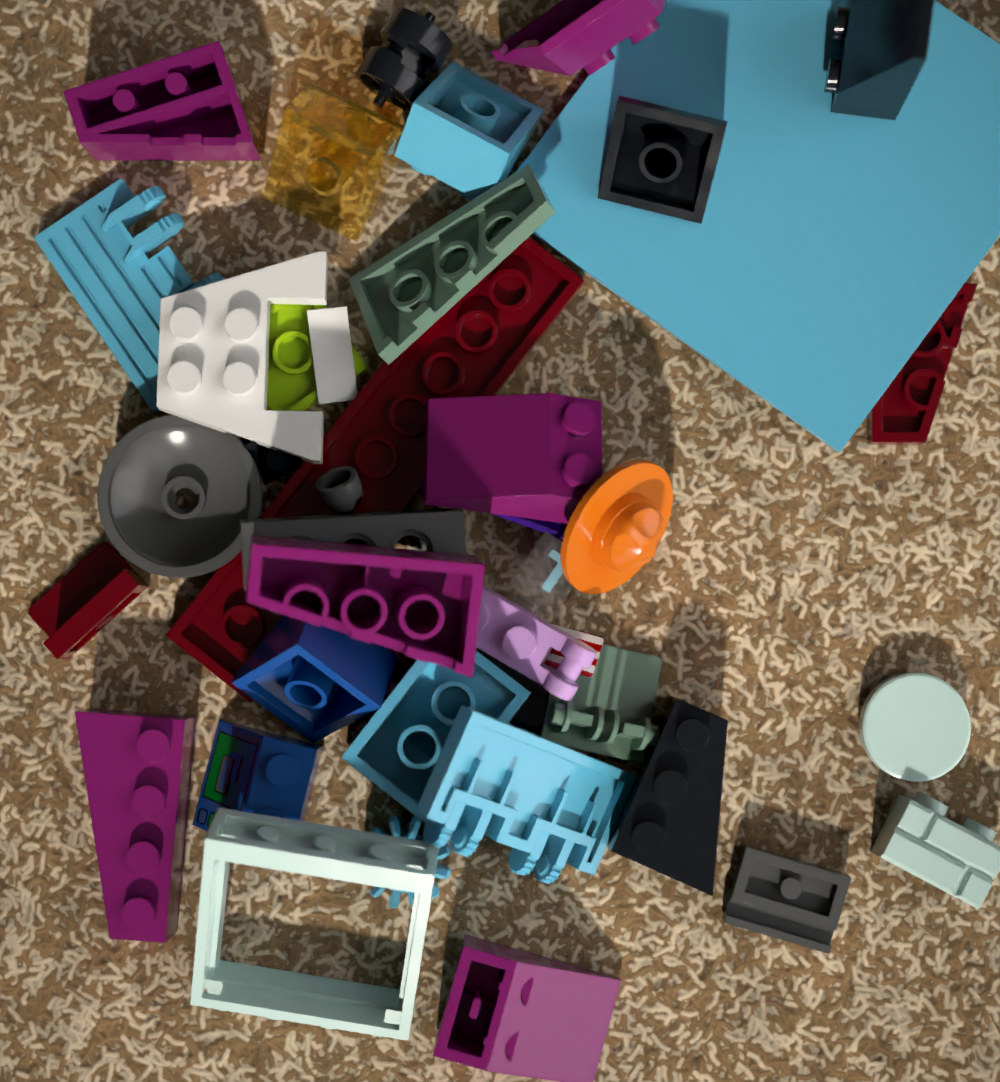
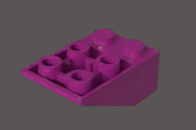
[433,934,621,1082]

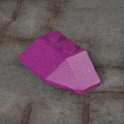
[491,0,667,76]

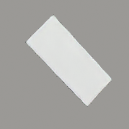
[307,306,358,404]

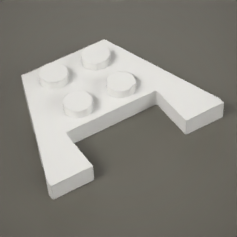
[156,251,328,464]

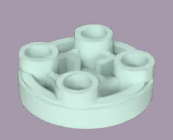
[859,672,971,782]

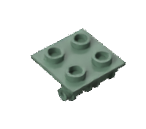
[540,644,662,764]

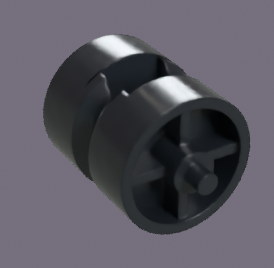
[355,7,453,112]

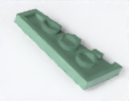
[349,164,555,365]

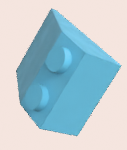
[341,651,531,823]

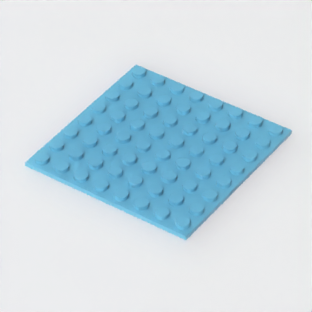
[516,0,1000,453]

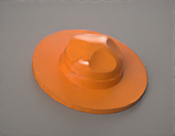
[561,459,673,594]

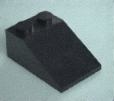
[824,0,934,120]

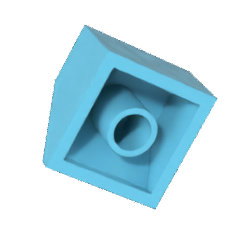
[394,61,545,200]

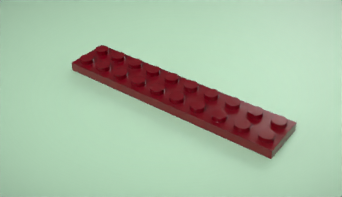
[166,237,584,703]

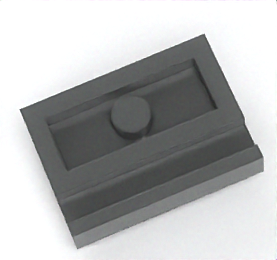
[722,843,851,954]

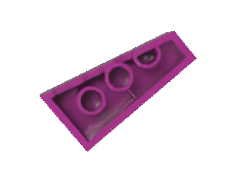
[246,535,485,678]
[75,708,196,943]

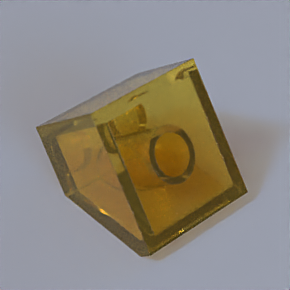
[263,82,405,242]

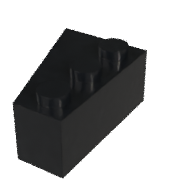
[608,696,728,896]

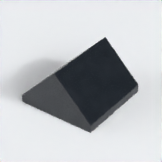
[598,95,728,224]

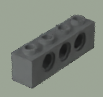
[240,508,466,590]

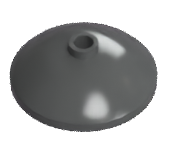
[97,415,263,578]

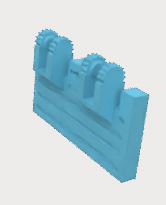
[33,178,224,413]
[415,705,637,884]

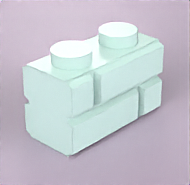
[870,792,1000,909]

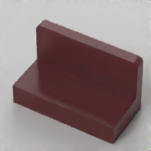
[28,541,149,659]

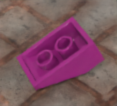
[423,393,603,524]

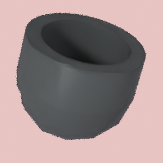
[315,466,363,514]

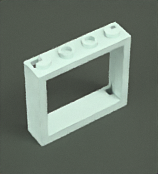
[190,807,439,1041]

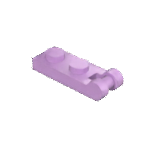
[476,585,597,701]

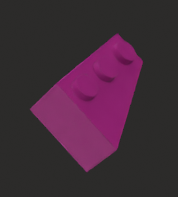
[63,41,262,161]

